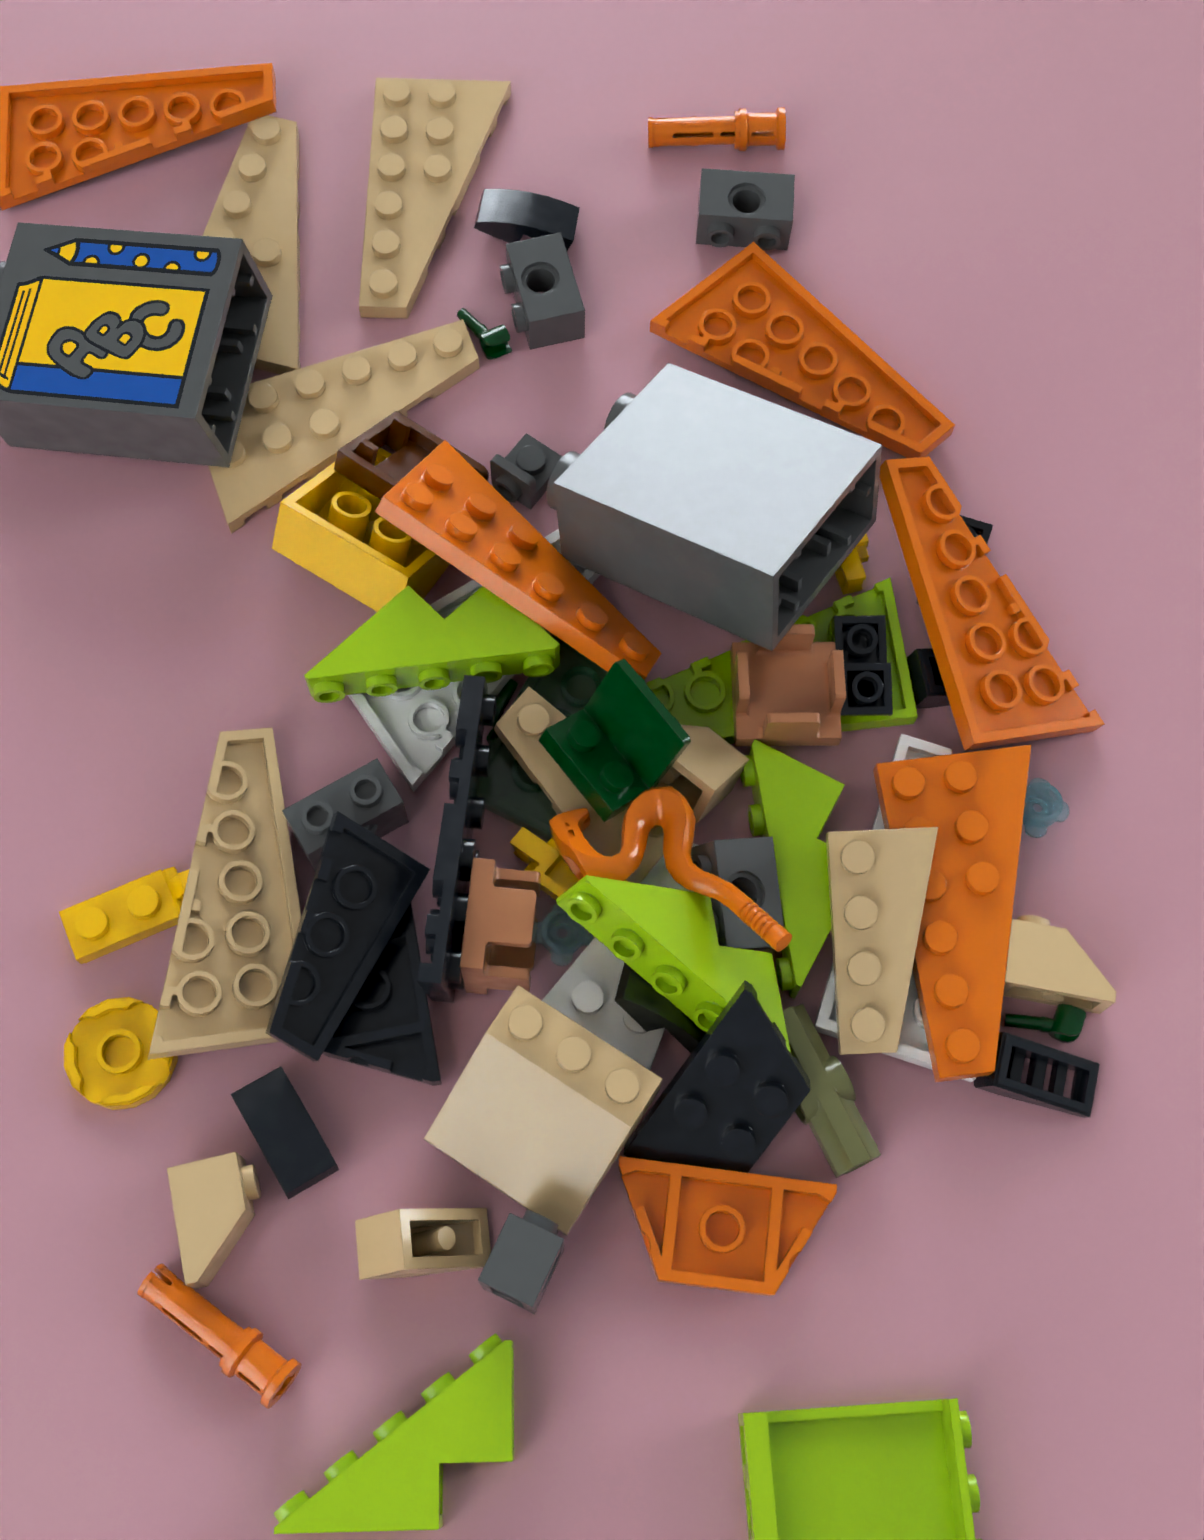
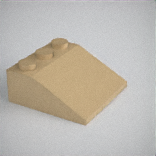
[424,985,662,1236]

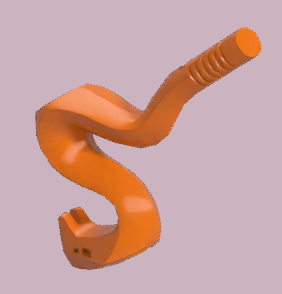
[549,786,792,952]

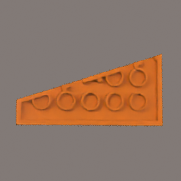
[0,63,277,211]
[650,241,955,458]
[375,440,662,680]
[879,456,1105,751]
[873,745,1031,1083]

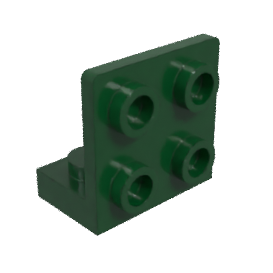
[538,659,691,822]

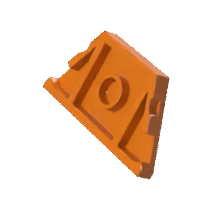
[618,1156,837,1297]

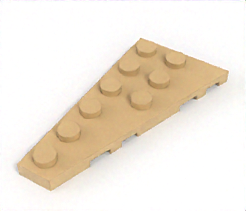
[359,78,511,319]

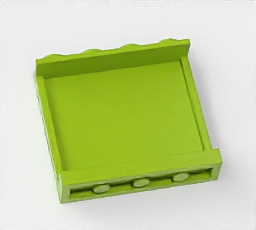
[738,1398,982,1540]

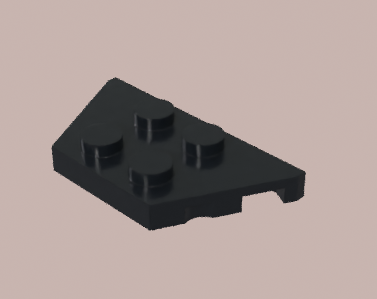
[323,903,442,1086]
[623,980,811,1173]

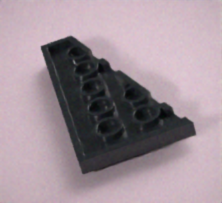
[417,675,496,1003]

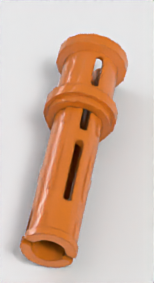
[648,107,786,151]
[137,1263,302,1409]

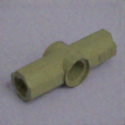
[783,1004,881,1178]

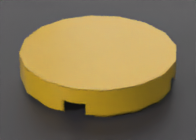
[64,997,178,1110]

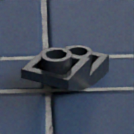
[474,189,580,251]
[831,615,893,716]
[231,1066,339,1199]

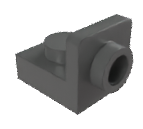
[490,433,563,510]

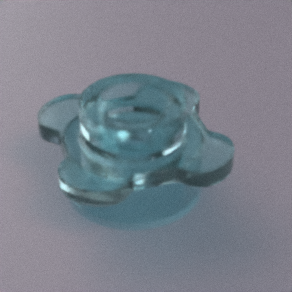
[1023,778,1069,838]
[532,903,594,966]

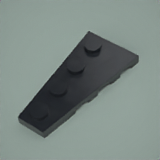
[266,811,430,1061]

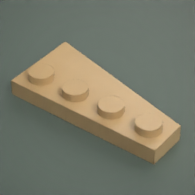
[494,686,664,883]
[826,827,938,1055]

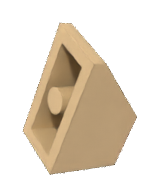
[656,725,749,823]
[1003,915,1116,1014]
[167,1152,261,1289]
[355,1208,491,1280]

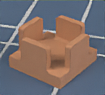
[730,624,846,746]
[460,858,541,995]

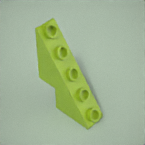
[304,585,560,703]
[740,739,845,999]
[556,875,791,1052]
[273,1333,514,1534]

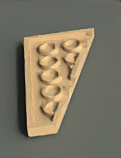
[202,115,301,374]
[208,320,480,534]
[148,727,302,1060]

